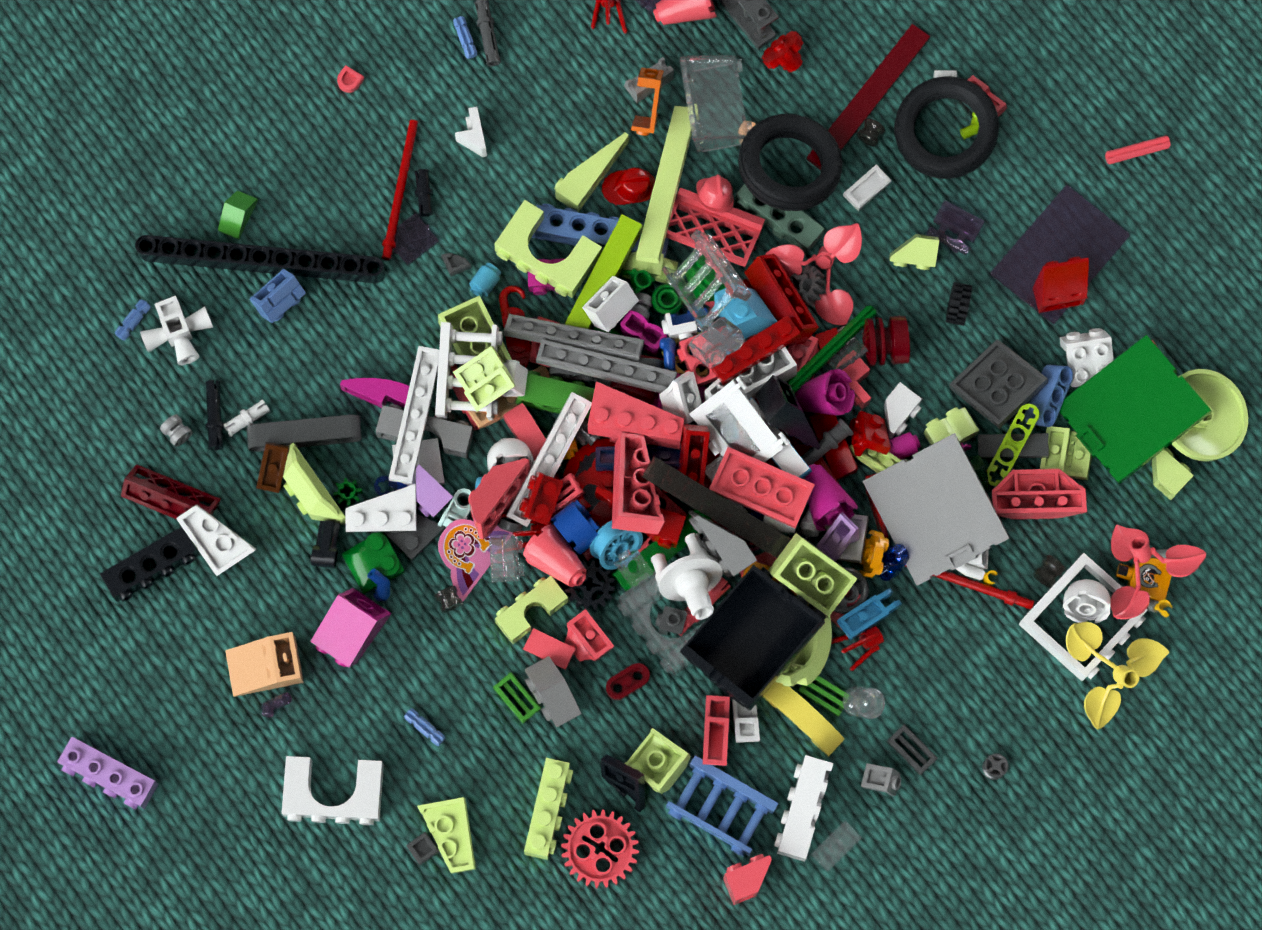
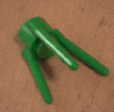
[620,268,655,295]

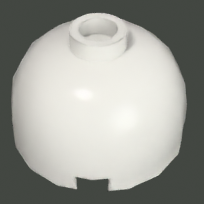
[487,438,534,471]
[1063,579,1111,624]

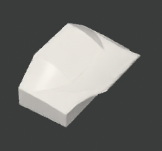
[659,371,702,424]

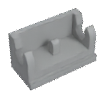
[624,57,674,103]

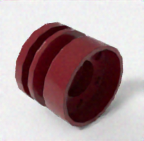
[862,315,910,366]

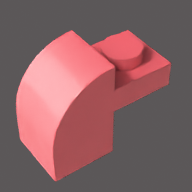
[839,352,871,410]

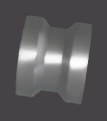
[982,754,1008,780]

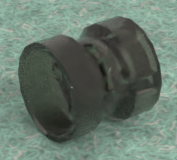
[1032,555,1065,588]

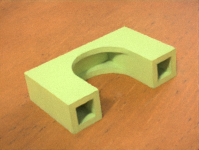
[495,200,602,298]

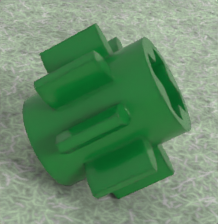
[333,478,363,507]

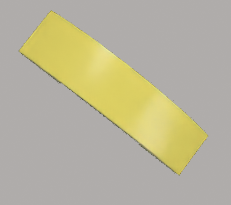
[763,682,845,757]

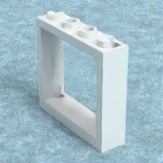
[1019,553,1148,681]

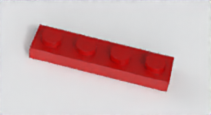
[710,315,801,385]

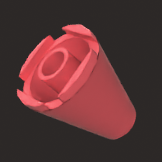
[653,0,717,25]
[523,525,587,587]

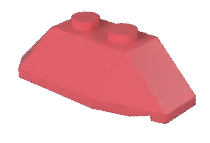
[468,458,530,539]
[991,469,1087,519]

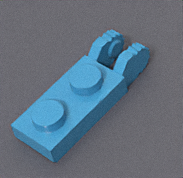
[837,588,902,641]

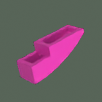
[340,378,409,408]

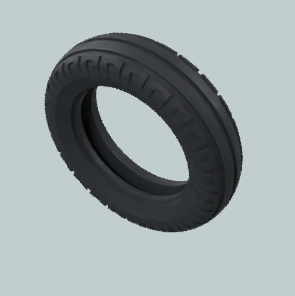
[894,76,999,179]
[738,114,842,211]

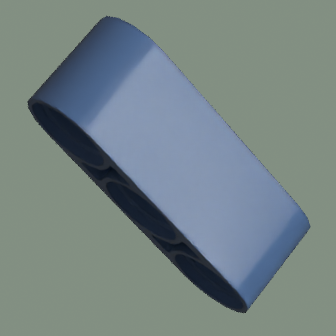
[1025,364,1073,427]

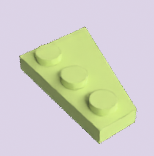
[417,797,476,874]

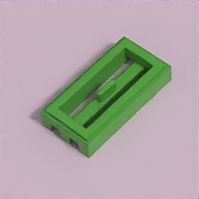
[493,673,541,724]
[798,676,851,717]

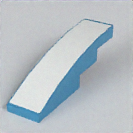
[749,397,812,479]

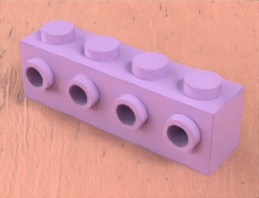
[57,737,158,810]

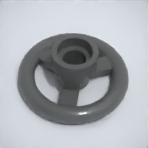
[834,568,869,614]

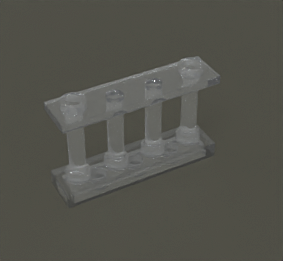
[662,229,752,335]

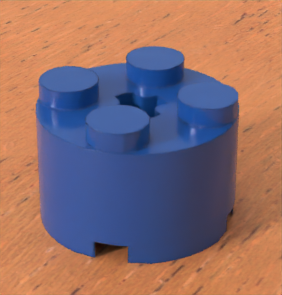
[551,500,601,555]

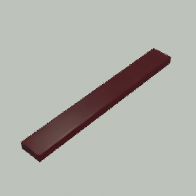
[806,24,930,170]

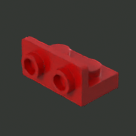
[519,472,564,526]

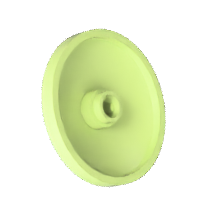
[1172,369,1248,461]

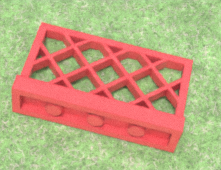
[666,187,765,267]

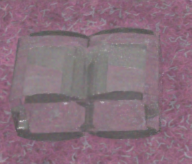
[689,317,745,369]

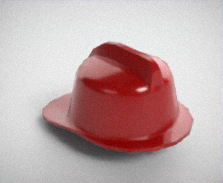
[602,167,655,205]

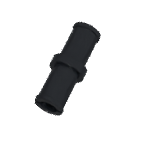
[414,169,433,217]

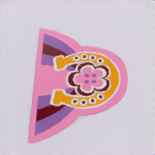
[438,519,513,601]

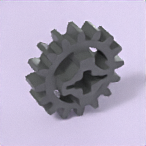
[790,265,826,308]

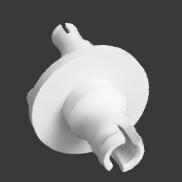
[651,533,723,620]

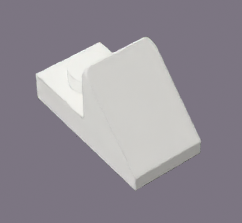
[455,107,487,157]

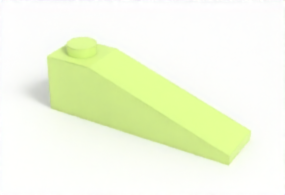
[554,132,629,212]

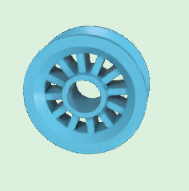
[590,520,643,570]

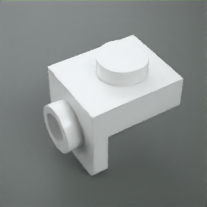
[661,313,697,341]

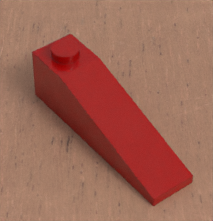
[595,487,686,549]

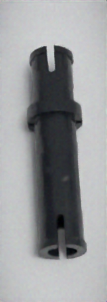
[205,380,224,451]

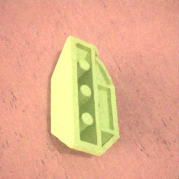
[283,443,346,525]

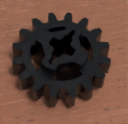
[565,561,615,612]

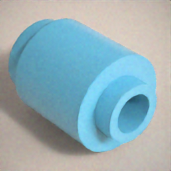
[469,263,501,297]

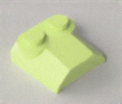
[624,728,691,794]

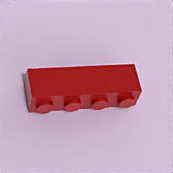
[744,254,819,346]

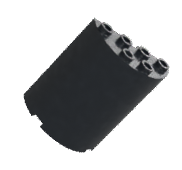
[679,565,826,711]

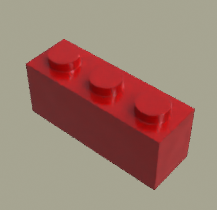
[676,424,710,501]

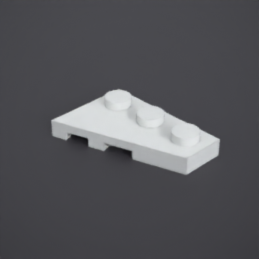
[345,484,417,532]

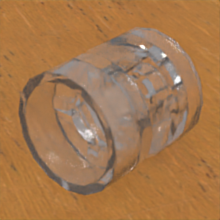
[843,686,885,719]

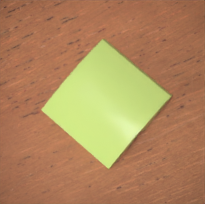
[453,346,516,412]
[1040,426,1092,480]

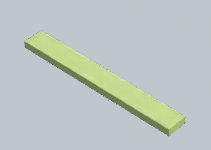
[636,106,697,263]

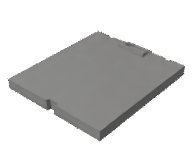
[863,433,1010,586]

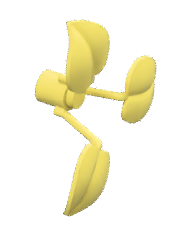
[1066,622,1169,730]

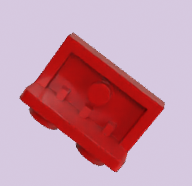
[849,410,891,457]

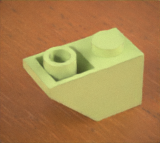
[889,234,939,270]
[1152,448,1194,500]

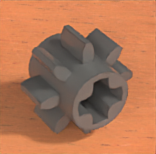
[576,418,601,446]

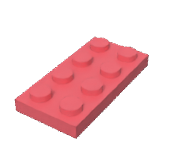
[709,447,815,529]

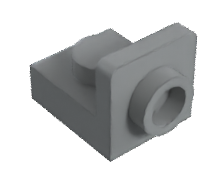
[861,763,901,796]

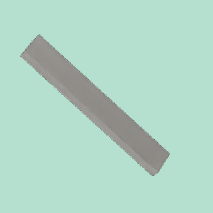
[504,314,644,362]
[536,339,677,393]

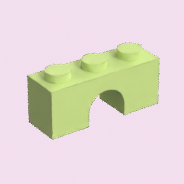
[495,576,568,644]

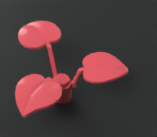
[765,223,862,325]
[1111,525,1206,619]

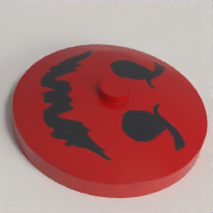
[563,439,655,527]

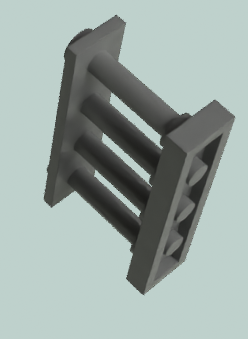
[718,0,779,50]

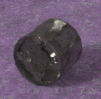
[857,118,885,146]
[434,586,463,613]

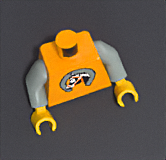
[1116,549,1173,617]

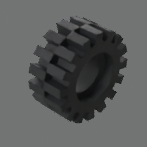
[945,282,972,326]

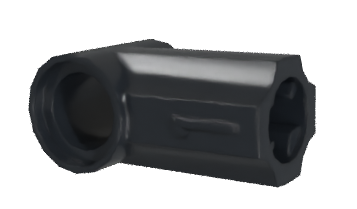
[311,520,341,569]

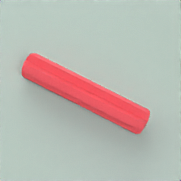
[1105,136,1171,164]

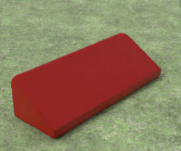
[809,413,858,480]

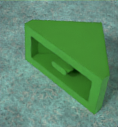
[218,191,258,240]

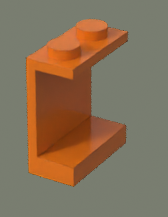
[631,67,664,136]

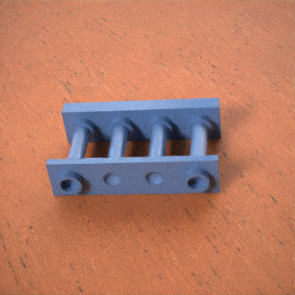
[666,756,778,857]

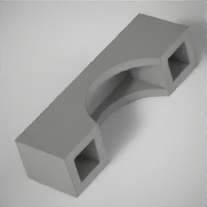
[376,404,474,459]

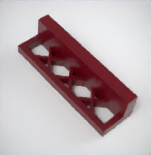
[121,464,221,519]

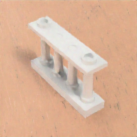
[435,322,503,420]

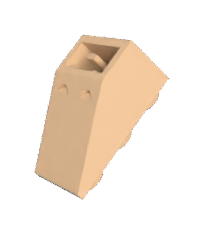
[225,632,304,697]

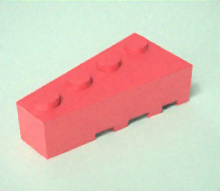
[588,381,684,450]
[612,432,665,534]

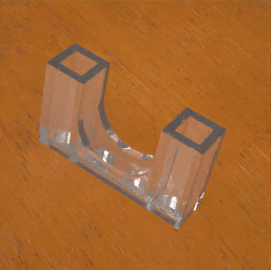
[617,571,705,676]

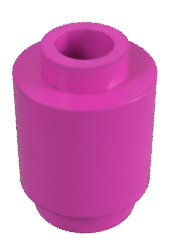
[889,432,921,460]

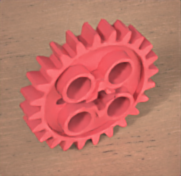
[561,809,639,889]

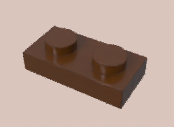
[256,442,289,493]

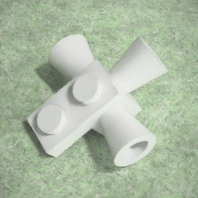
[140,296,213,365]

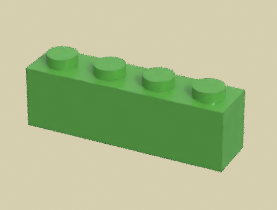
[515,371,595,420]

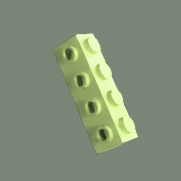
[524,758,573,860]

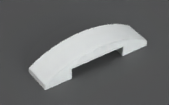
[732,699,760,743]

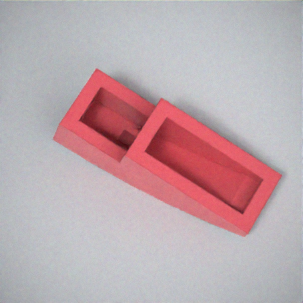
[503,403,561,467]
[703,695,730,766]

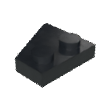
[601,754,646,812]

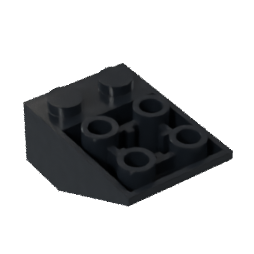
[755,375,821,450]

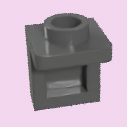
[655,606,687,636]

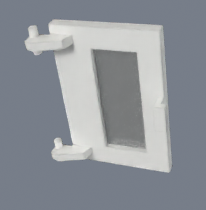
[689,376,790,462]

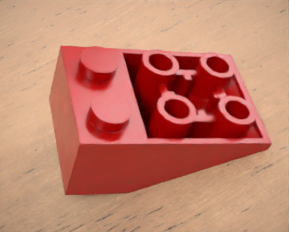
[1033,256,1089,313]

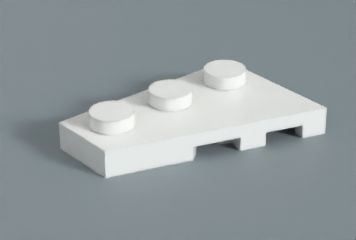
[176,504,256,576]

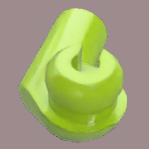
[960,111,979,140]

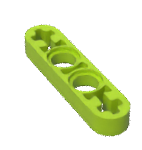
[985,403,1039,486]

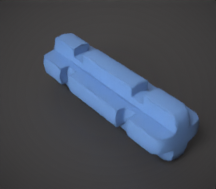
[453,16,477,59]
[115,299,150,340]
[404,708,445,746]

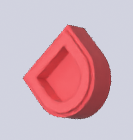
[337,65,365,93]

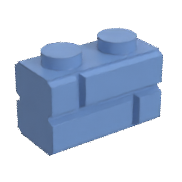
[250,269,306,323]

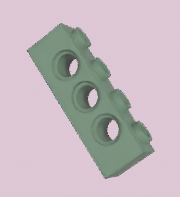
[736,184,825,255]

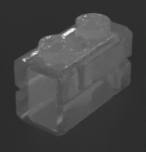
[489,534,524,583]

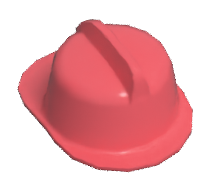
[696,174,734,213]

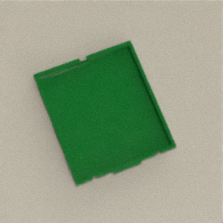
[1059,335,1212,484]

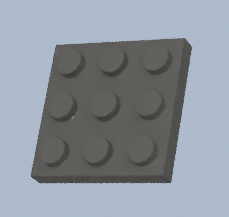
[949,339,1048,429]

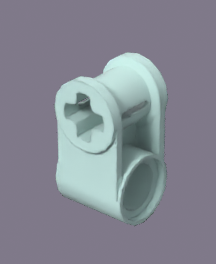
[438,488,471,527]

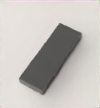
[978,433,1049,459]

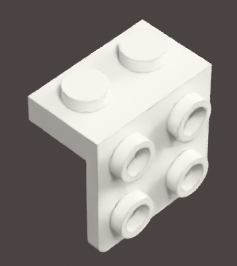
[1060,328,1113,387]

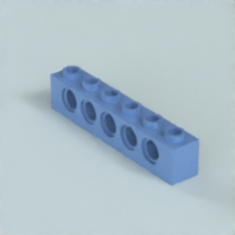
[532,204,671,258]

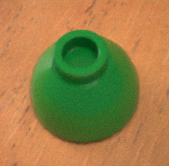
[652,284,684,315]

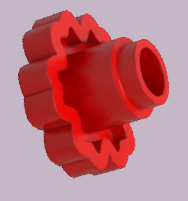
[761,31,804,73]

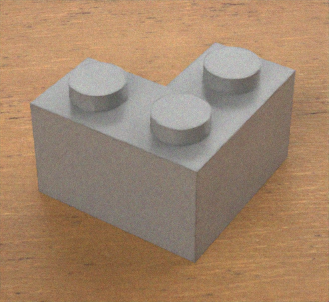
[524,656,581,728]

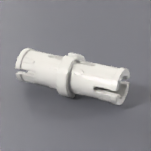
[223,400,270,436]

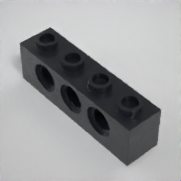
[100,526,199,602]

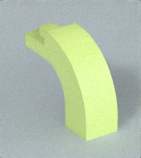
[775,616,832,686]

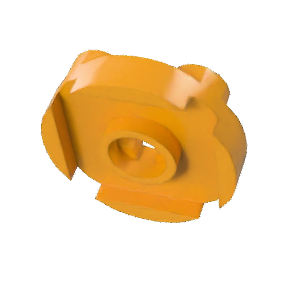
[859,530,889,578]

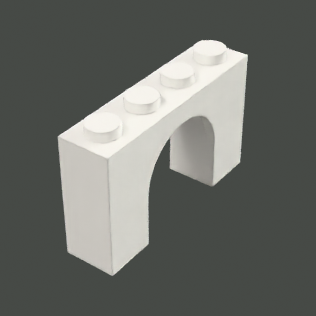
[281,756,384,825]

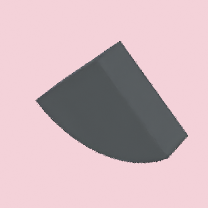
[441,253,471,277]

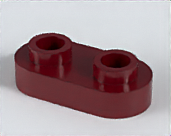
[610,381,656,404]
[606,663,650,700]

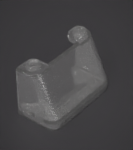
[680,55,753,153]

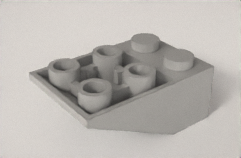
[688,510,757,576]

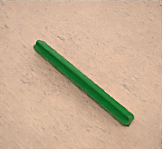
[787,305,877,393]

